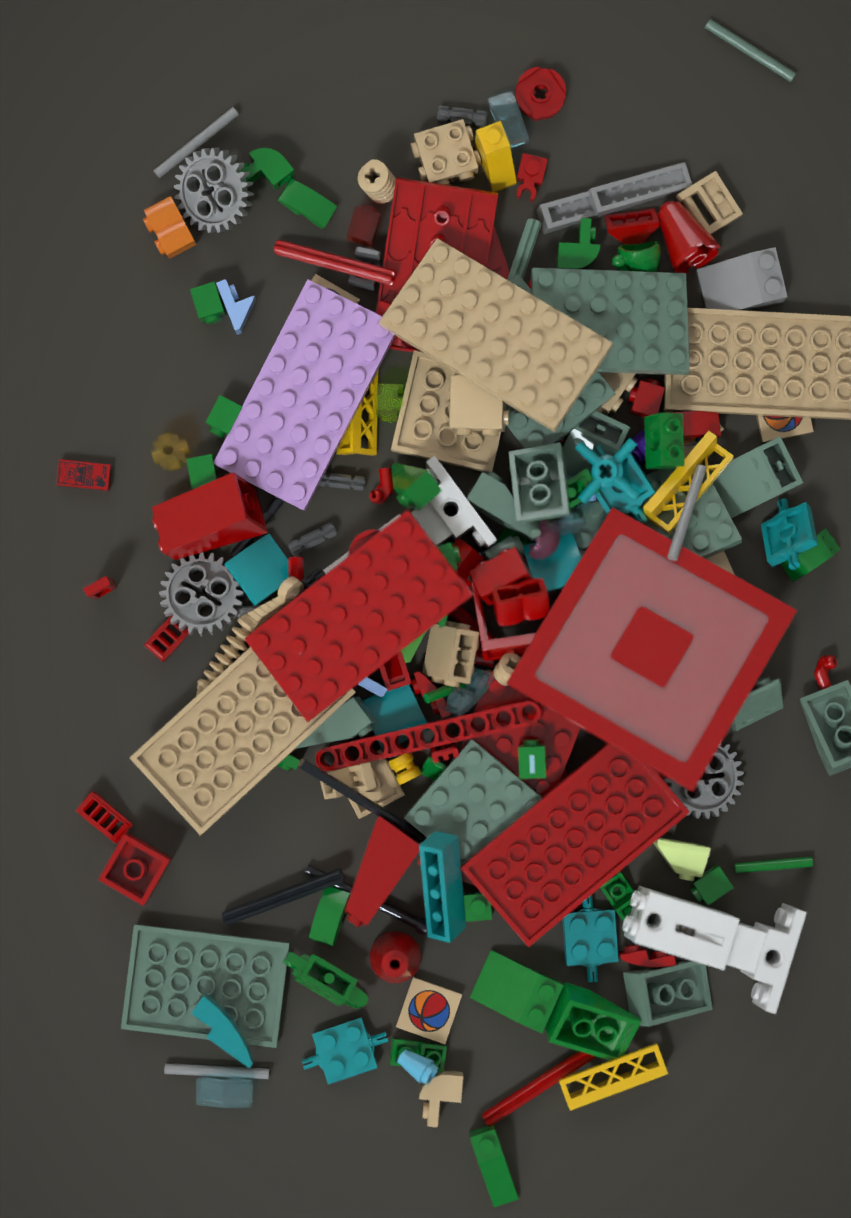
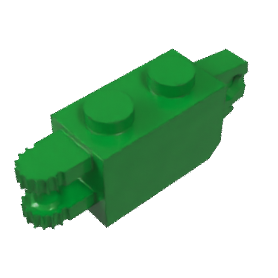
[282,952,369,1009]

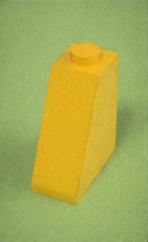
[475,121,517,192]

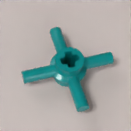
[575,438,640,504]

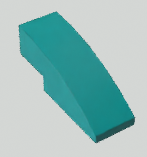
[191,993,254,1068]

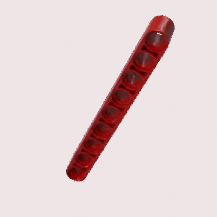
[315,699,544,771]

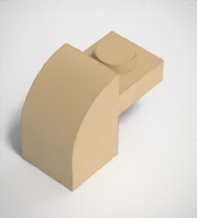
[320,762,376,799]
[419,1071,463,1127]

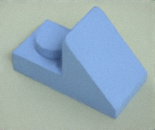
[216,279,256,335]

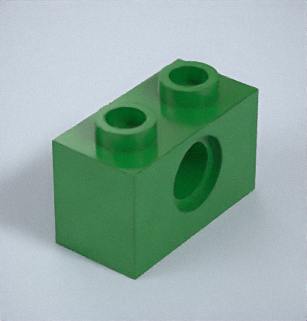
[644,413,684,469]

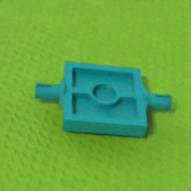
[590,445,656,523]
[761,498,818,570]
[562,895,618,982]
[301,1017,389,1085]

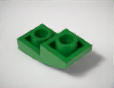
[277,179,337,229]
[600,871,634,922]
[309,887,350,947]
[389,1038,447,1072]

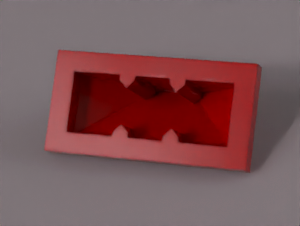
[604,208,659,245]

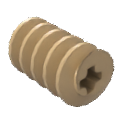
[357,159,396,204]

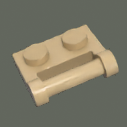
[676,171,743,235]

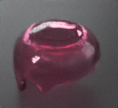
[529,519,561,560]

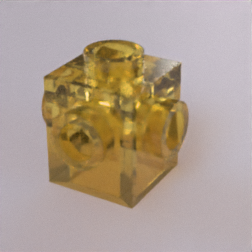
[151,432,190,471]

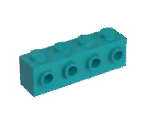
[419,831,466,943]

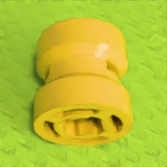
[388,752,422,785]

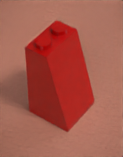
[152,472,268,560]
[345,816,420,928]

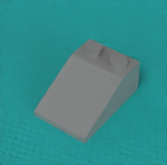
[696,247,788,311]

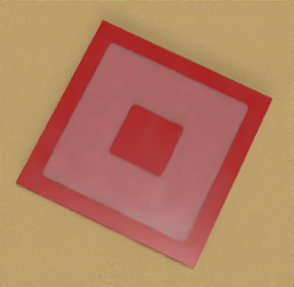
[506,507,797,792]

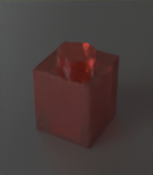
[347,205,381,248]

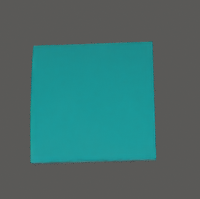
[523,532,581,592]
[224,534,289,606]
[362,685,430,751]

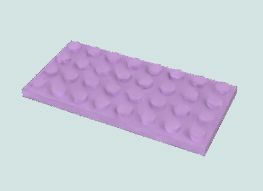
[214,279,396,511]

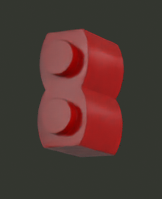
[492,578,550,626]

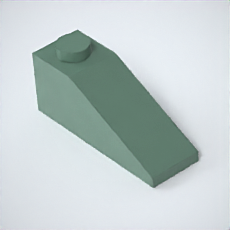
[295,697,378,749]

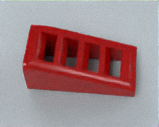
[144,615,189,662]
[75,791,134,844]

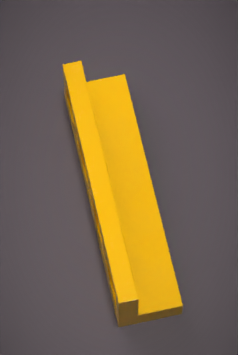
[336,371,378,456]
[643,431,734,534]
[559,1043,668,1111]

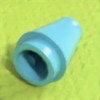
[398,1049,438,1085]

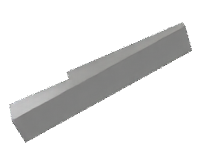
[536,162,692,234]

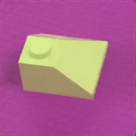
[653,838,710,881]

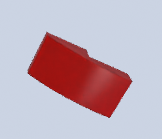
[674,411,721,441]
[411,671,451,718]
[618,944,676,967]

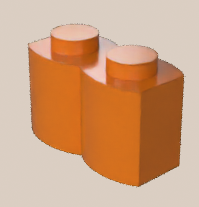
[143,196,197,259]

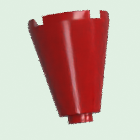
[658,201,721,274]
[369,931,421,983]

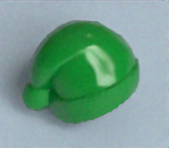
[611,241,661,272]

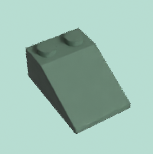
[509,442,570,524]
[467,472,535,543]
[800,680,851,776]
[623,960,713,1027]

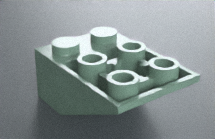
[562,411,630,476]
[709,436,803,518]
[731,677,784,731]

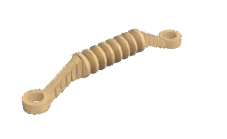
[196,576,304,696]

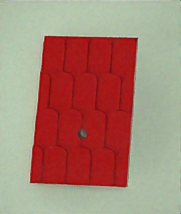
[376,177,498,353]

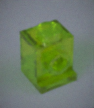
[376,384,403,423]

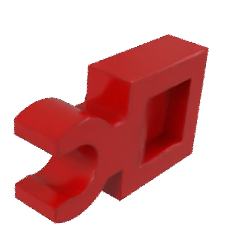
[516,153,548,202]

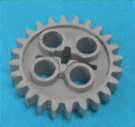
[174,148,254,233]
[159,552,244,636]
[662,743,744,819]

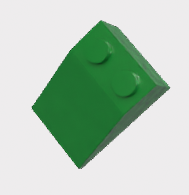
[470,950,564,1033]
[545,982,641,1060]

